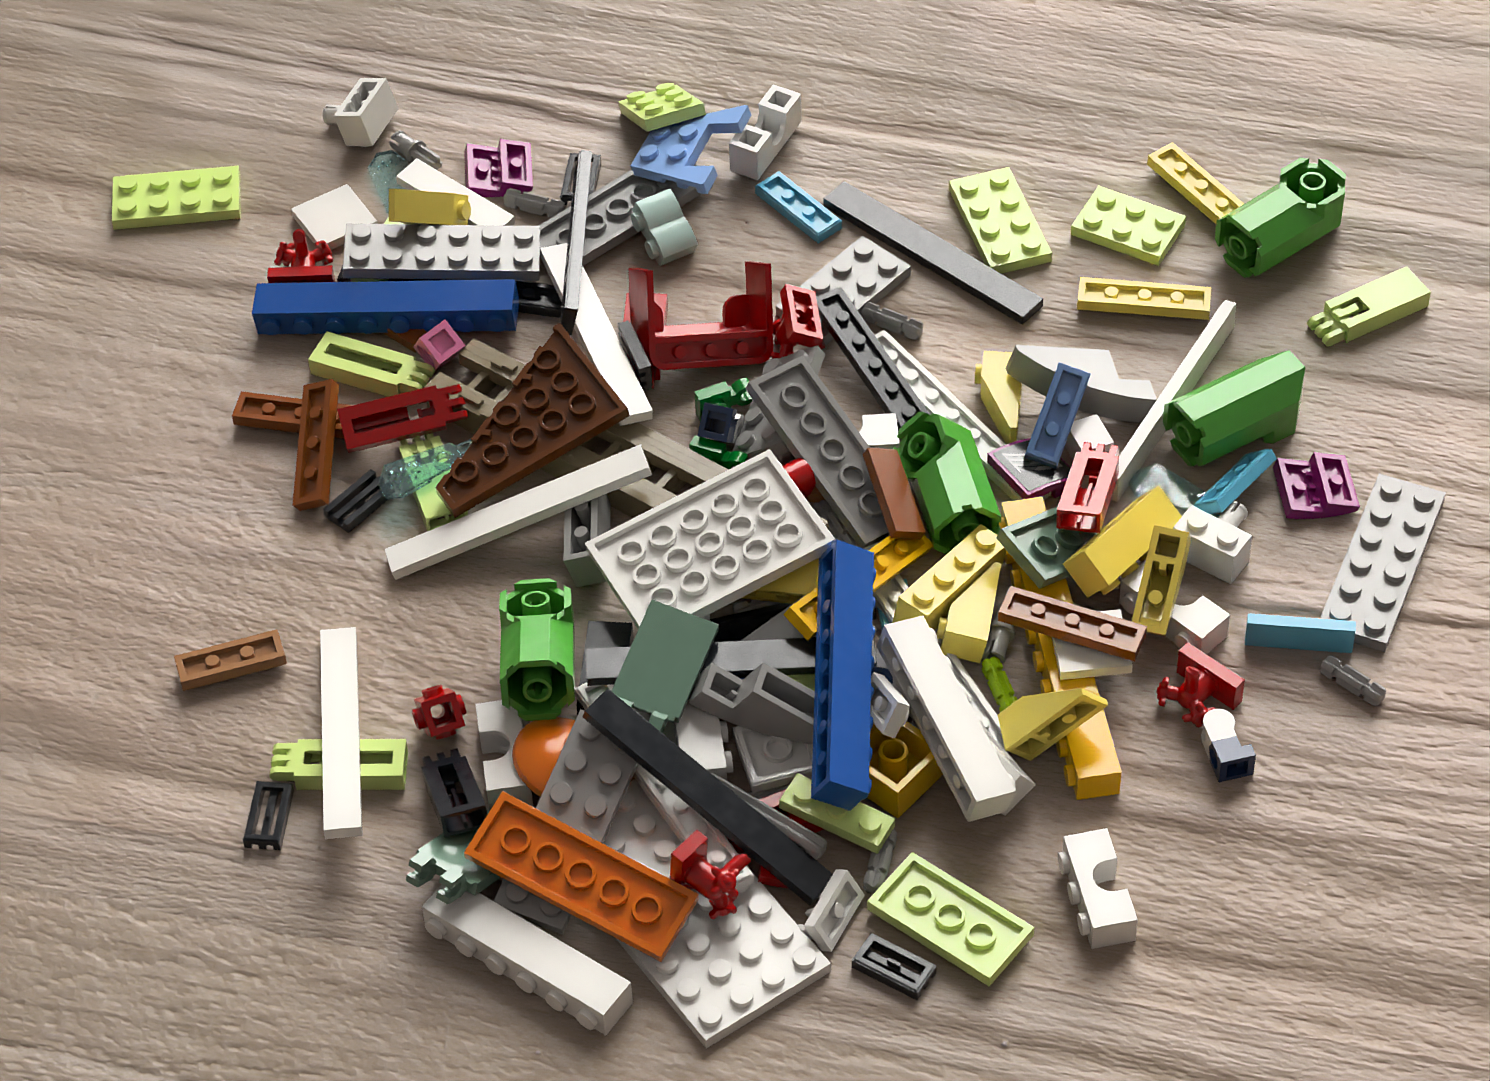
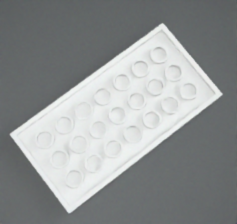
[603,780,831,1049]

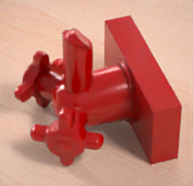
[267,229,335,283]
[770,284,825,359]
[1156,642,1245,728]
[670,830,751,919]

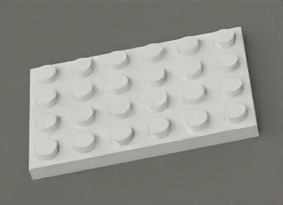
[585,449,836,629]

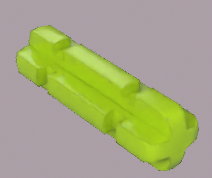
[981,656,1018,712]

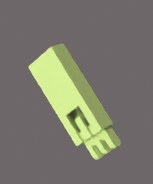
[1307,266,1431,347]
[308,331,435,397]
[399,433,468,531]
[269,739,409,790]

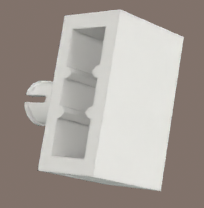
[322,78,398,147]
[1173,501,1252,584]

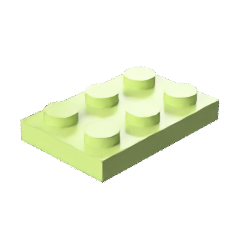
[618,83,706,132]
[1071,185,1186,266]

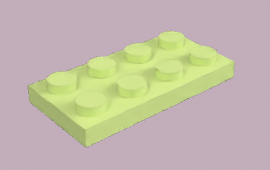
[112,166,241,230]
[949,167,1052,274]
[867,852,1034,987]

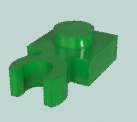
[694,378,753,421]
[689,435,748,469]

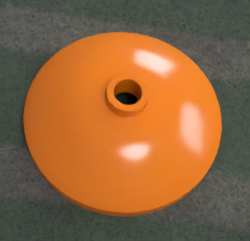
[512,717,575,797]

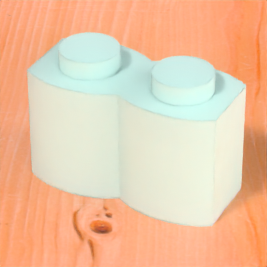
[631,189,698,266]

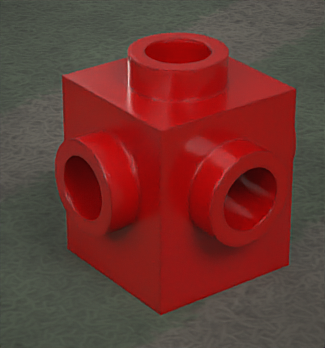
[412,685,467,740]

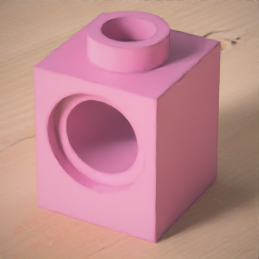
[413,319,466,371]

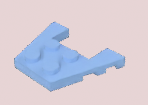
[630,105,751,194]

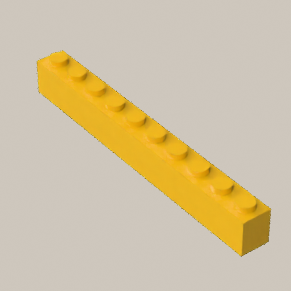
[999,497,1122,800]

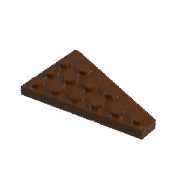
[435,323,630,518]

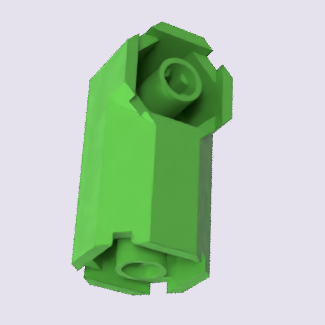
[1215,158,1346,278]
[1163,350,1305,466]
[893,412,1001,554]
[499,578,575,721]

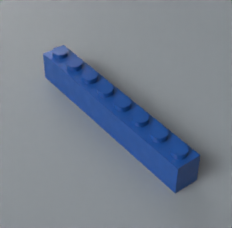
[252,279,519,335]
[811,539,876,811]

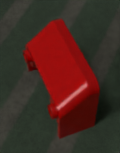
[628,261,774,370]

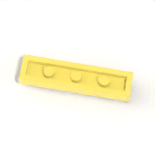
[1147,142,1244,224]
[1077,277,1211,320]

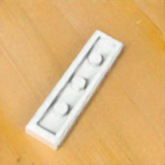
[396,158,515,226]

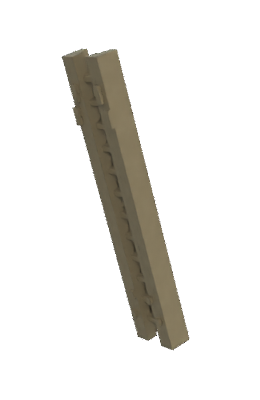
[424,338,829,530]

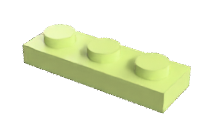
[779,773,895,854]

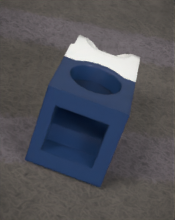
[697,403,744,443]
[1201,709,1256,783]

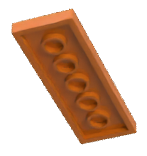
[464,791,699,962]

